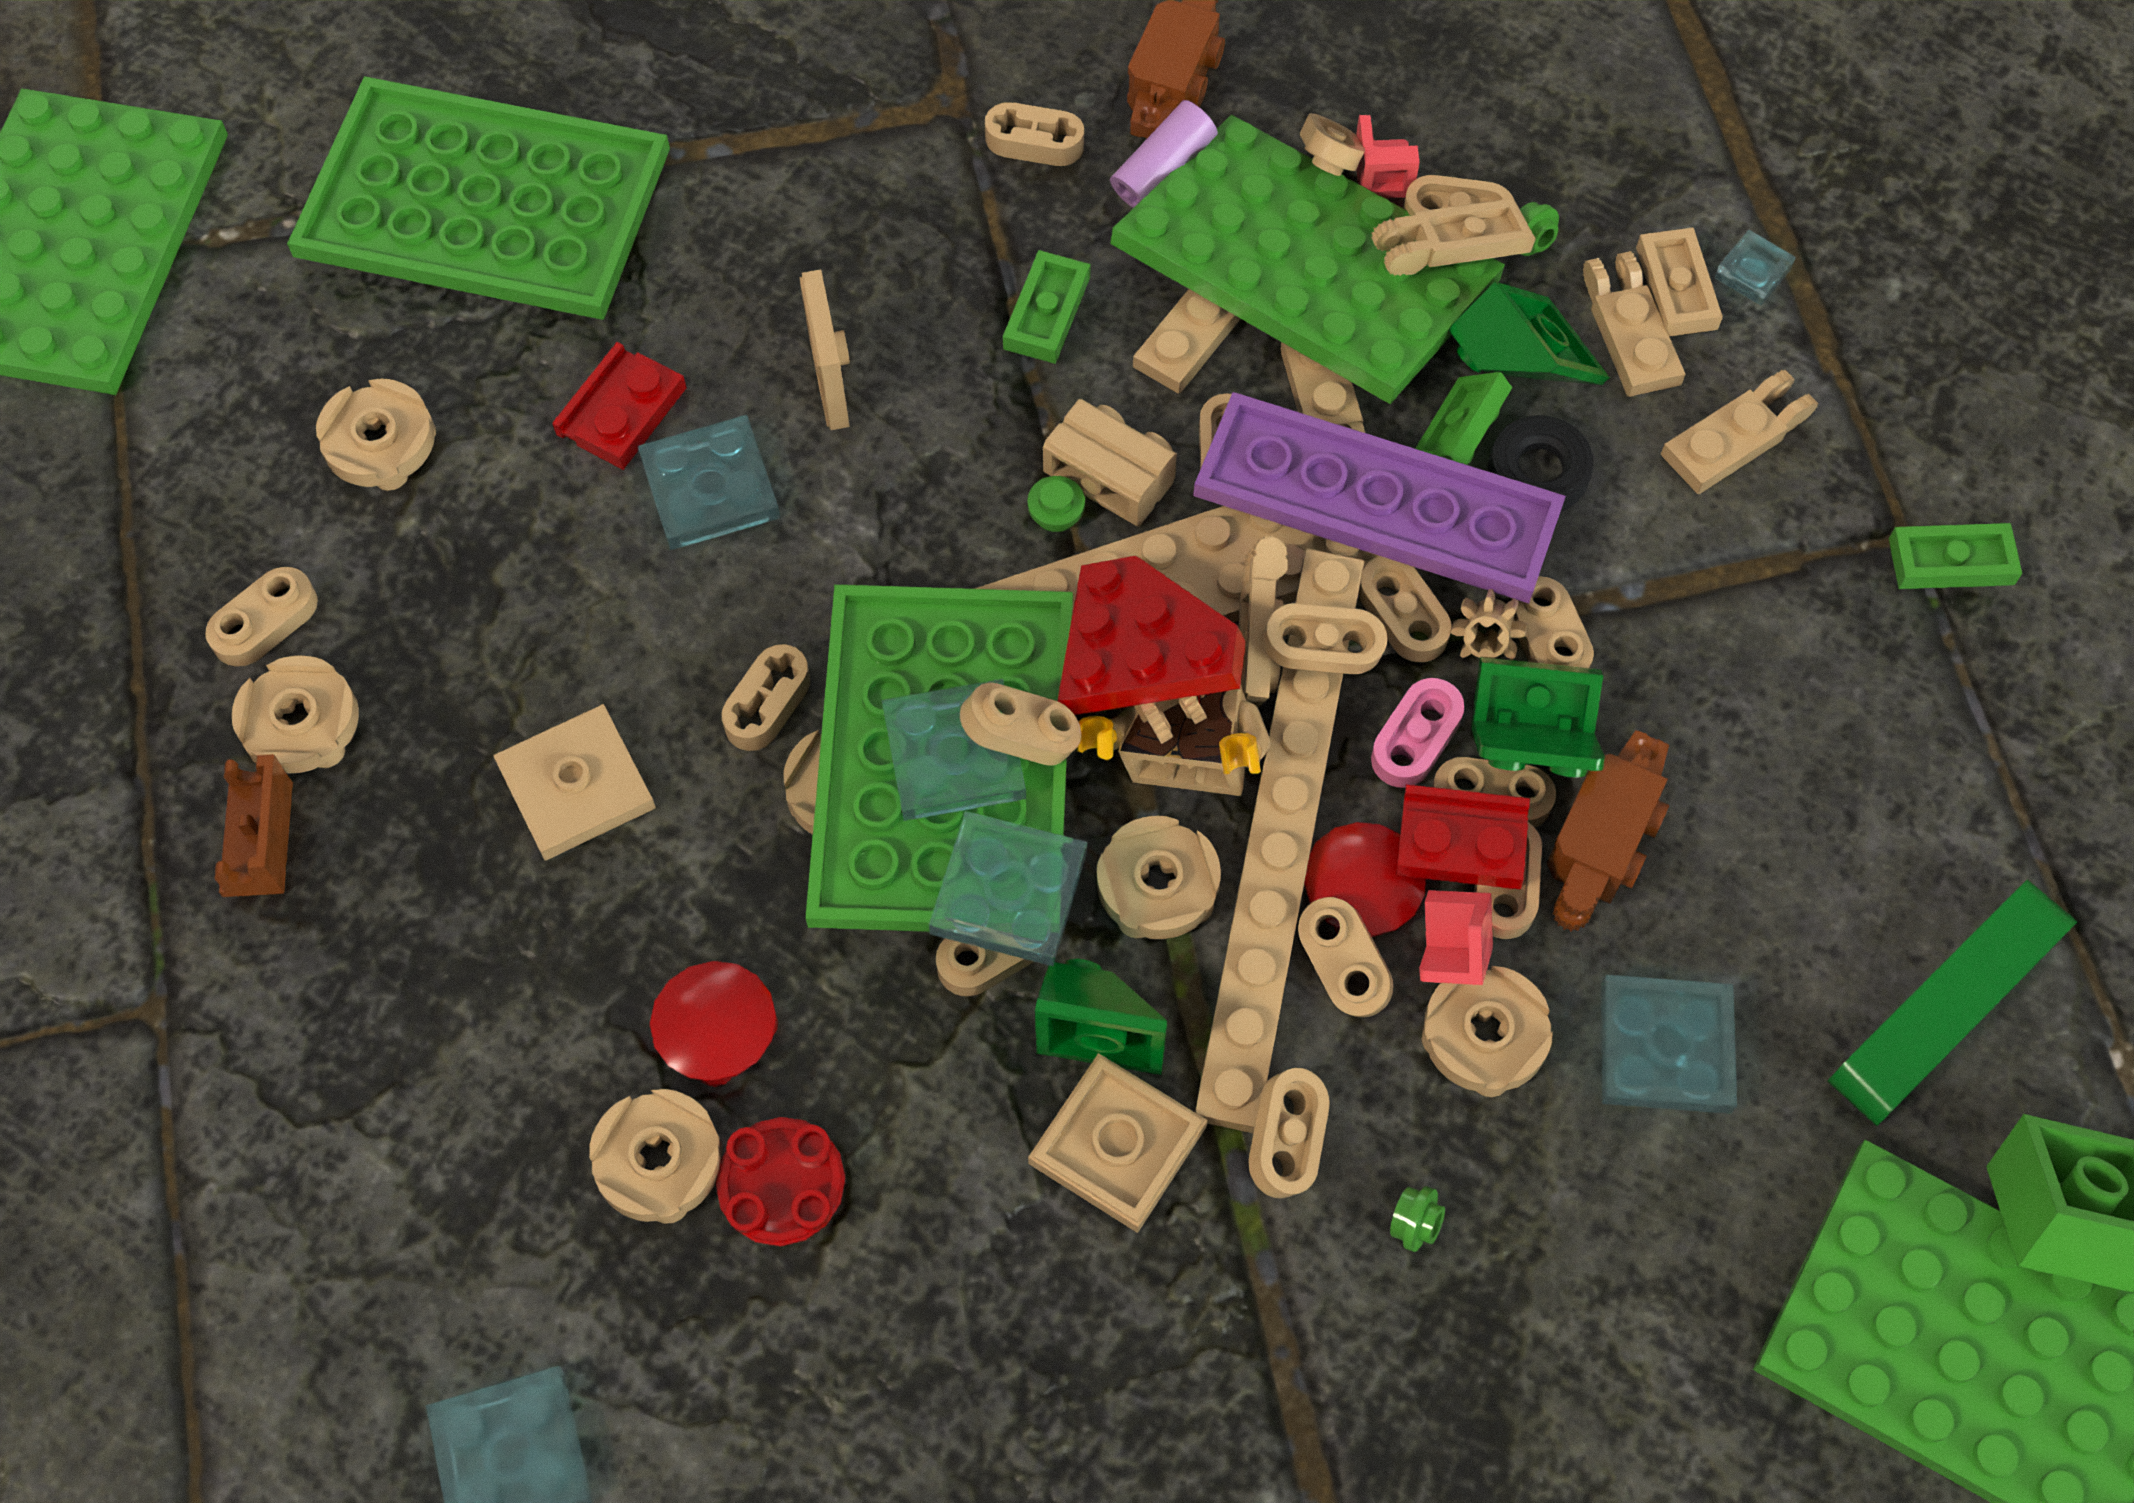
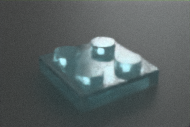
[638,415,781,551]
[882,679,1026,821]
[929,811,1088,966]
[1601,975,1737,1114]
[426,1366,592,1503]

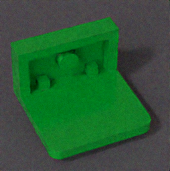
[1471,657,1605,777]

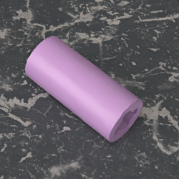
[1110,100,1218,208]

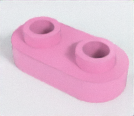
[1371,678,1464,788]

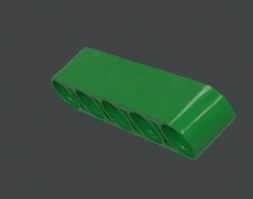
[1827,879,2078,1126]

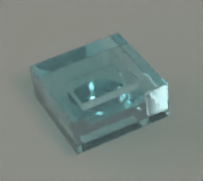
[1715,230,1796,306]

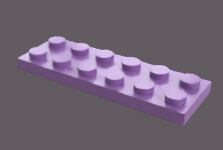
[1193,392,1566,604]

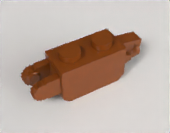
[1127,0,1225,138]
[1547,730,1670,932]

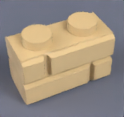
[1043,399,1177,527]

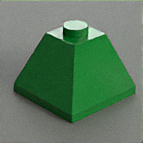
[1449,282,1610,385]
[1035,959,1167,1075]

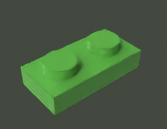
[1003,250,1091,364]
[1415,372,1513,465]
[1889,523,2022,589]

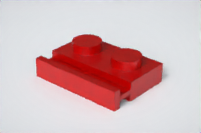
[552,342,687,470]
[1396,784,1530,890]

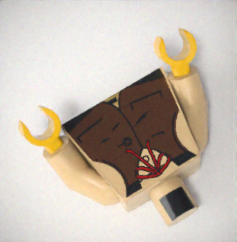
[1077,685,1271,796]

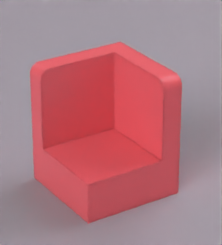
[1356,115,1420,198]
[1419,890,1493,985]

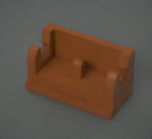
[214,754,293,897]

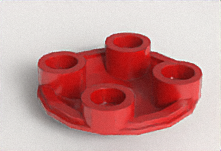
[1304,822,1426,937]
[650,961,778,1087]
[716,1117,846,1247]

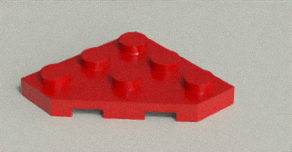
[1057,555,1246,715]

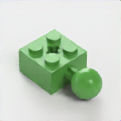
[1986,1114,2134,1293]

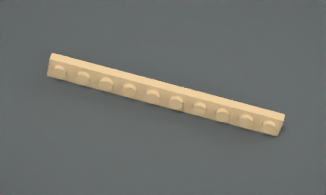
[1195,548,1364,1133]

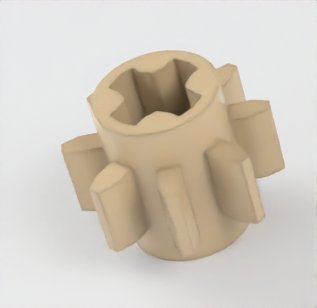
[1451,589,1528,660]

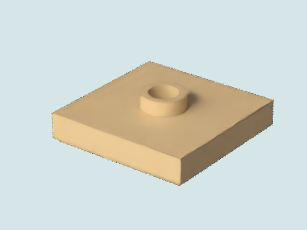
[799,270,850,430]
[493,704,656,861]
[1028,1053,1208,1233]

